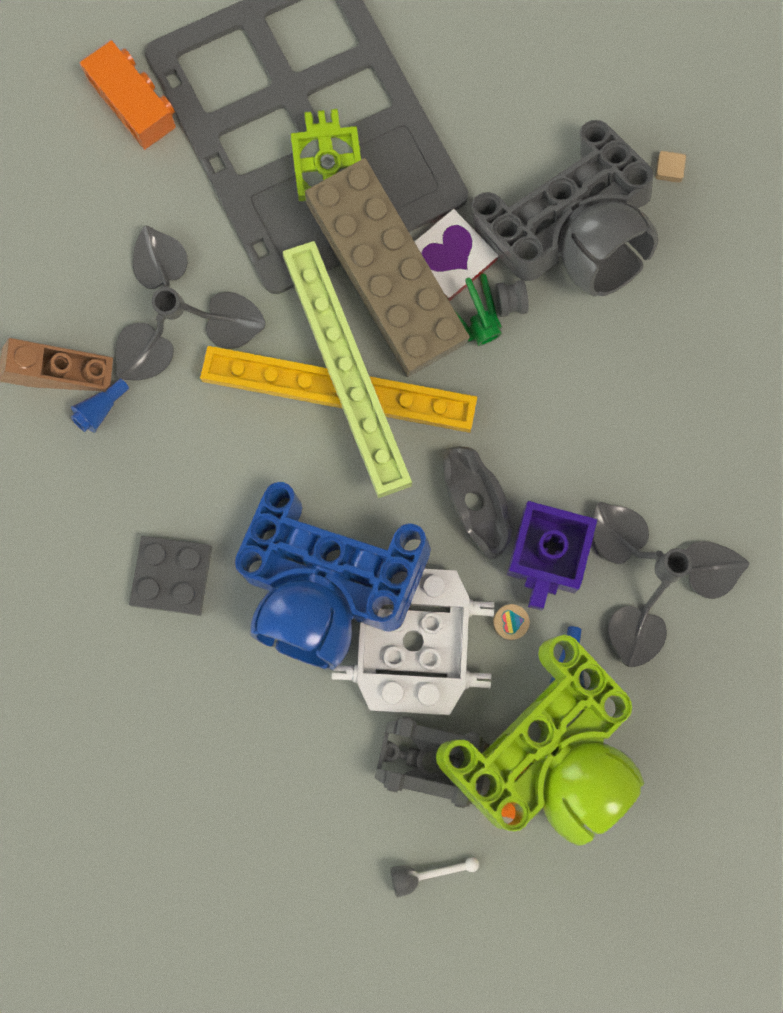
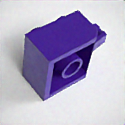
[506,501,598,611]

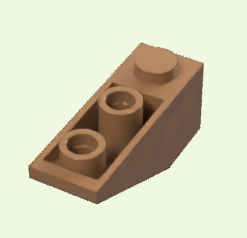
[0,338,113,392]

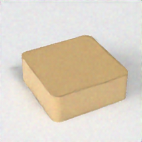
[655,151,686,183]

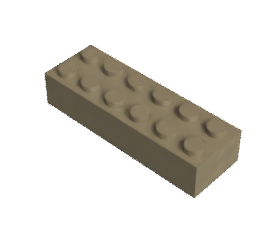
[305,158,470,378]

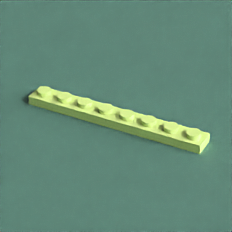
[283,241,412,498]

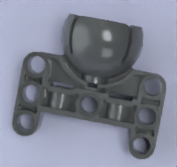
[472,120,658,297]

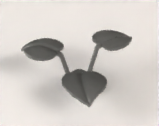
[116,225,266,381]
[592,502,749,668]

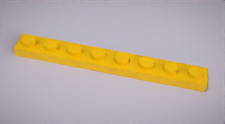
[200,346,477,433]

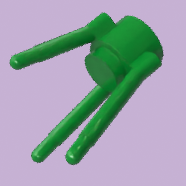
[453,273,502,346]

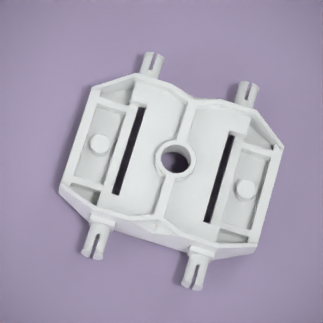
[332,569,494,715]

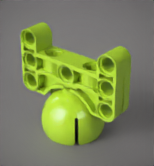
[436,635,644,846]

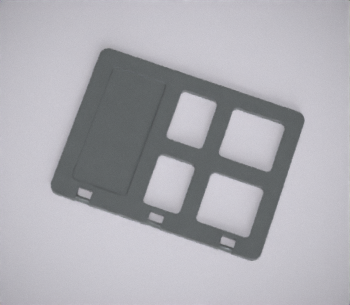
[146,0,468,294]

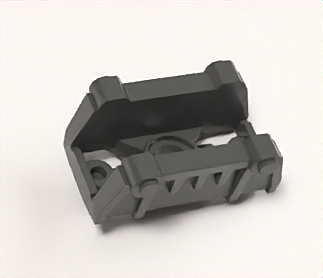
[375,717,490,808]

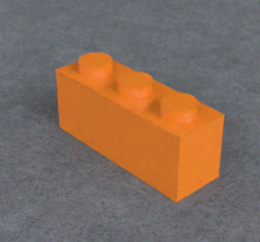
[79,40,176,150]

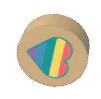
[493,604,530,640]

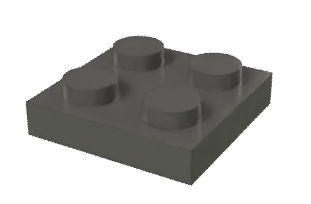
[129,536,212,616]

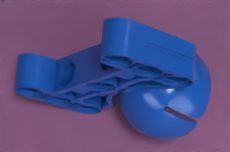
[235,482,431,670]

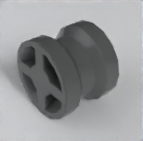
[495,280,529,317]

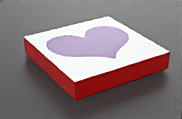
[415,209,499,301]

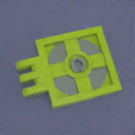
[290,109,361,202]

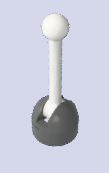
[390,857,479,898]

